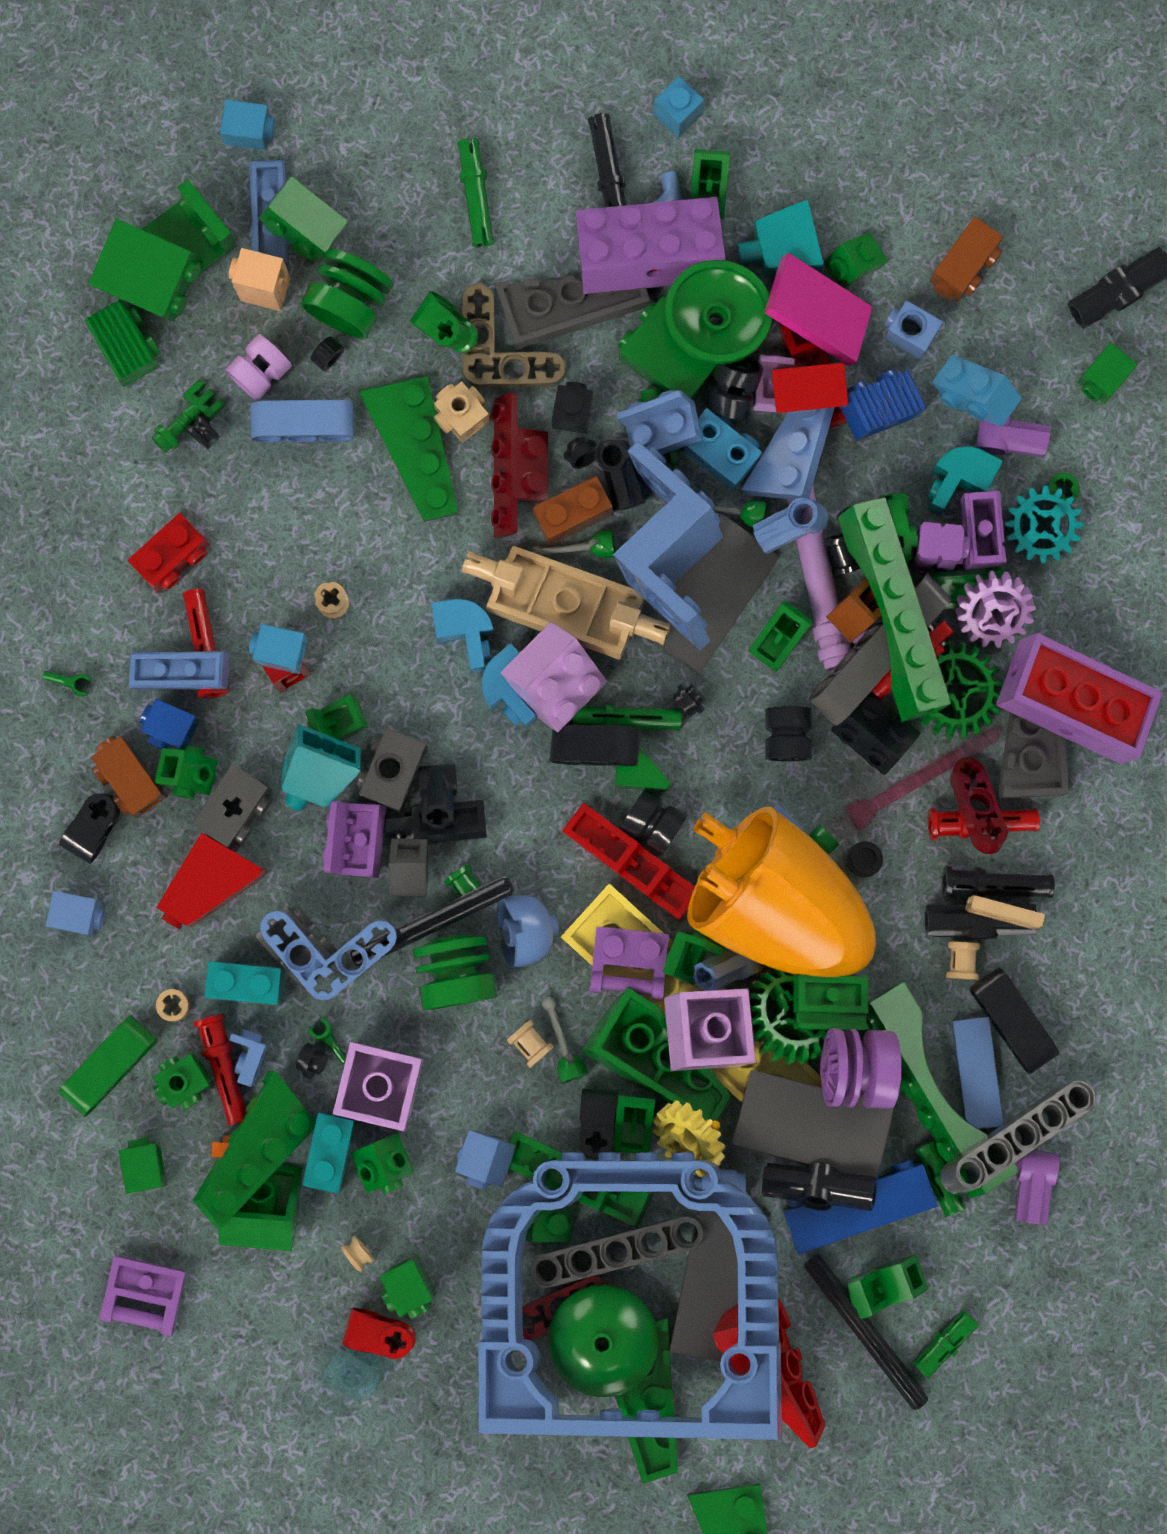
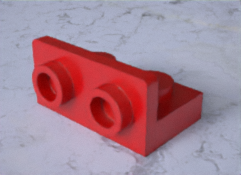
[127,512,210,593]

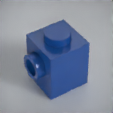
[140,699,200,750]

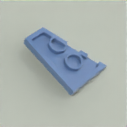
[741,407,835,500]

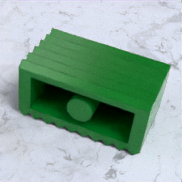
[84,299,161,387]

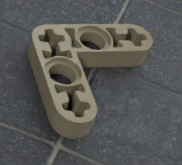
[462,284,566,388]

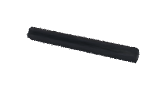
[350,876,514,968]
[804,1254,928,1410]

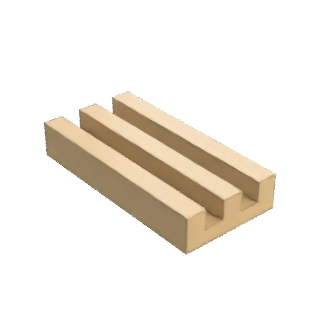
[965,895,1045,930]

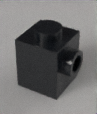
[552,382,593,434]

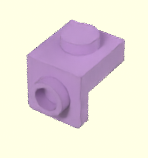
[753,354,795,414]

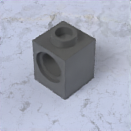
[389,839,428,896]

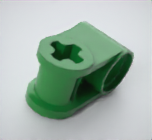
[410,291,478,353]

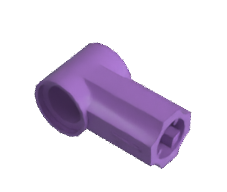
[976,416,1050,458]
[1014,1150,1059,1225]

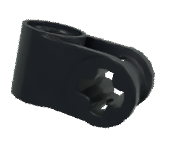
[59,794,121,864]
[580,1088,618,1159]

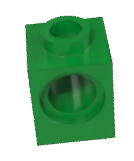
[1077,342,1138,404]
[118,1137,167,1194]

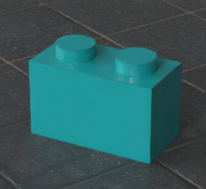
[204,961,286,1006]
[302,1112,357,1193]

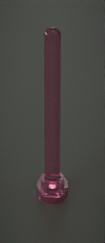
[844,729,1000,831]

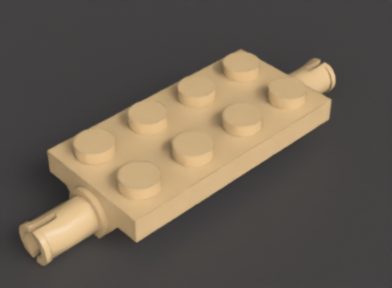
[462,546,671,660]

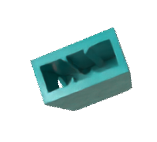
[736,200,823,277]
[281,724,361,811]

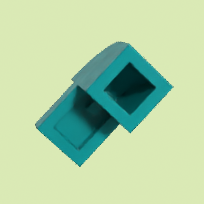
[927,447,1003,516]

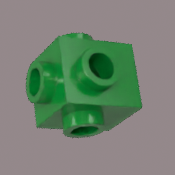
[155,745,218,800]
[153,1054,214,1110]
[350,1133,414,1195]

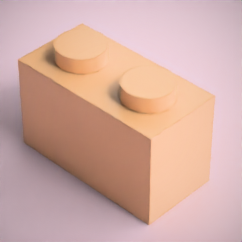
[229,248,291,311]

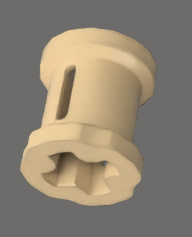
[314,582,349,619]
[946,942,980,980]
[507,1020,554,1068]

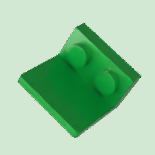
[141,179,237,274]

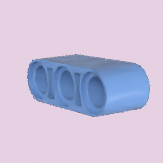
[251,400,354,443]

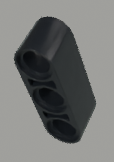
[549,725,641,766]
[969,967,1060,1075]

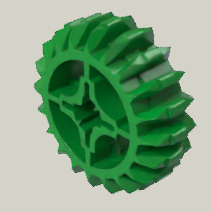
[920,643,1004,739]
[749,969,828,1065]

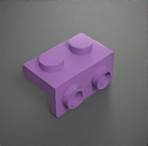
[323,801,386,878]

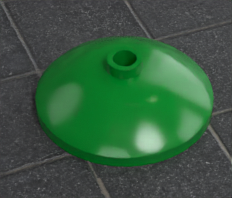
[665,260,772,364]
[548,1284,659,1397]

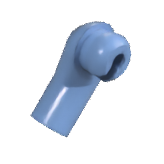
[653,171,682,203]

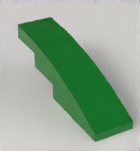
[509,1131,653,1228]

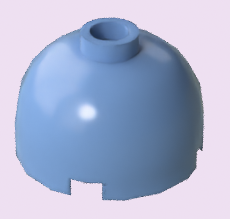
[496,895,559,968]

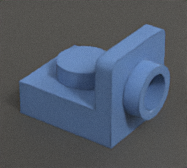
[229,1029,270,1087]

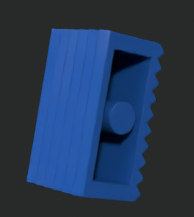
[839,369,927,441]

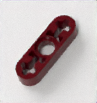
[950,757,1008,854]
[523,1275,609,1340]

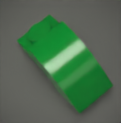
[847,1254,929,1319]

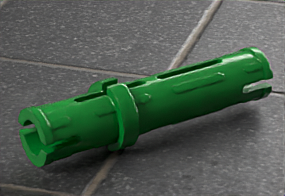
[457,138,495,248]
[572,703,681,731]

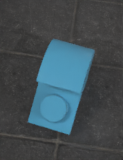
[431,599,494,673]
[482,643,537,728]

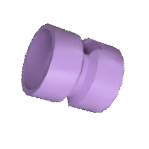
[224,334,292,401]

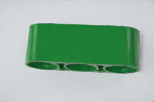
[58,1015,158,1117]

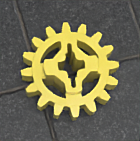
[652,1100,725,1177]

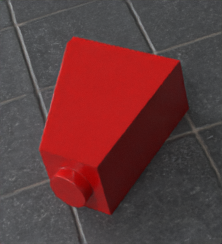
[156,833,267,929]

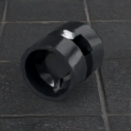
[706,357,764,419]
[765,706,812,761]
[620,789,688,855]

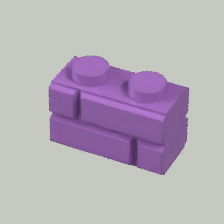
[958,491,1006,570]
[910,522,970,572]

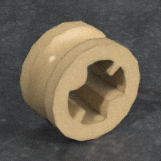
[156,989,191,1022]
[340,1236,375,1273]

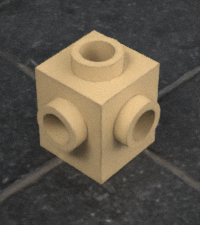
[434,381,490,444]

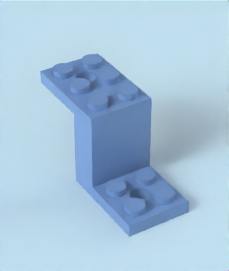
[613,441,723,651]

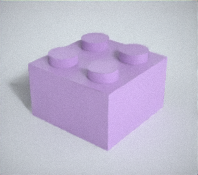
[500,622,607,732]
[664,989,756,1071]
[333,1042,424,1131]

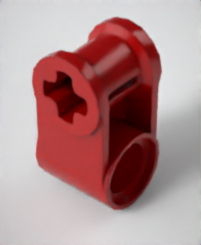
[342,1307,416,1359]

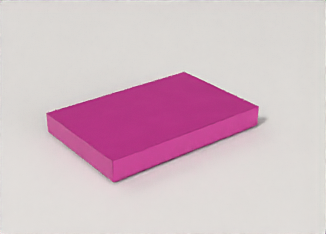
[765,253,872,367]

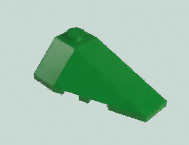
[581,987,731,1121]

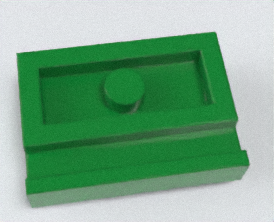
[794,975,869,1031]

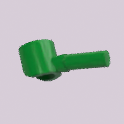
[42,671,92,697]
[309,1018,347,1065]

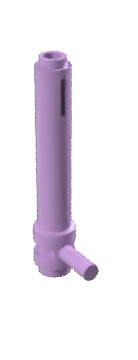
[787,486,870,671]

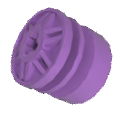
[820,1028,901,1109]

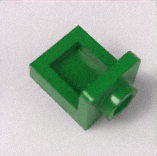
[824,232,888,289]
[305,694,369,741]
[662,930,724,986]
[525,1205,572,1242]

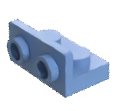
[617,390,702,455]

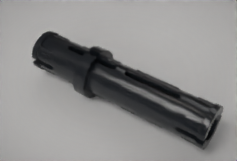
[588,113,626,207]

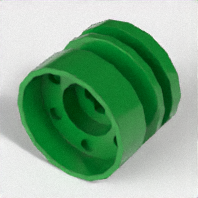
[300,249,393,339]
[412,934,498,1011]

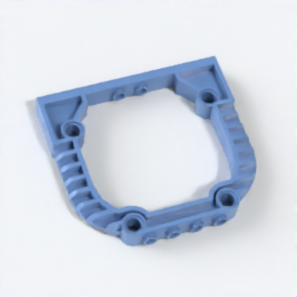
[478,1152,782,1440]

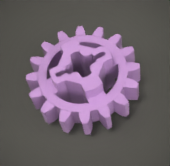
[955,571,1036,648]

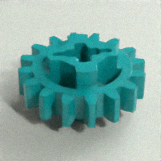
[1005,486,1084,564]

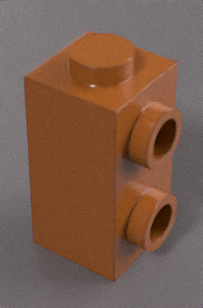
[930,216,1003,302]
[91,736,167,818]

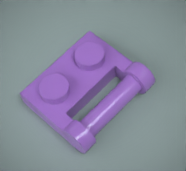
[590,927,669,1000]
[100,1255,187,1337]

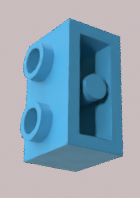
[932,354,1022,427]
[679,408,762,492]

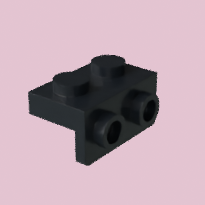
[831,692,921,775]

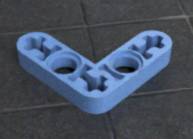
[260,911,397,1000]

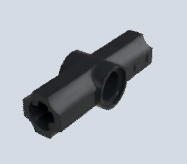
[1067,247,1167,329]
[924,902,1037,939]
[762,1162,877,1211]

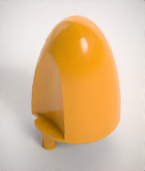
[687,807,876,977]

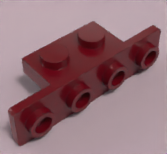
[491,392,548,538]

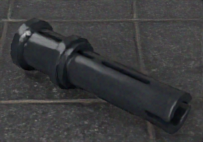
[942,866,1055,898]

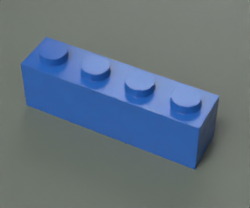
[782,1159,938,1254]

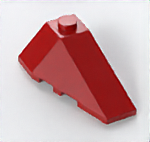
[713,1297,826,1448]

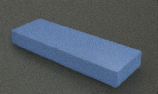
[249,160,289,266]
[128,651,230,690]
[951,1017,1003,1129]

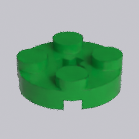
[879,492,918,563]

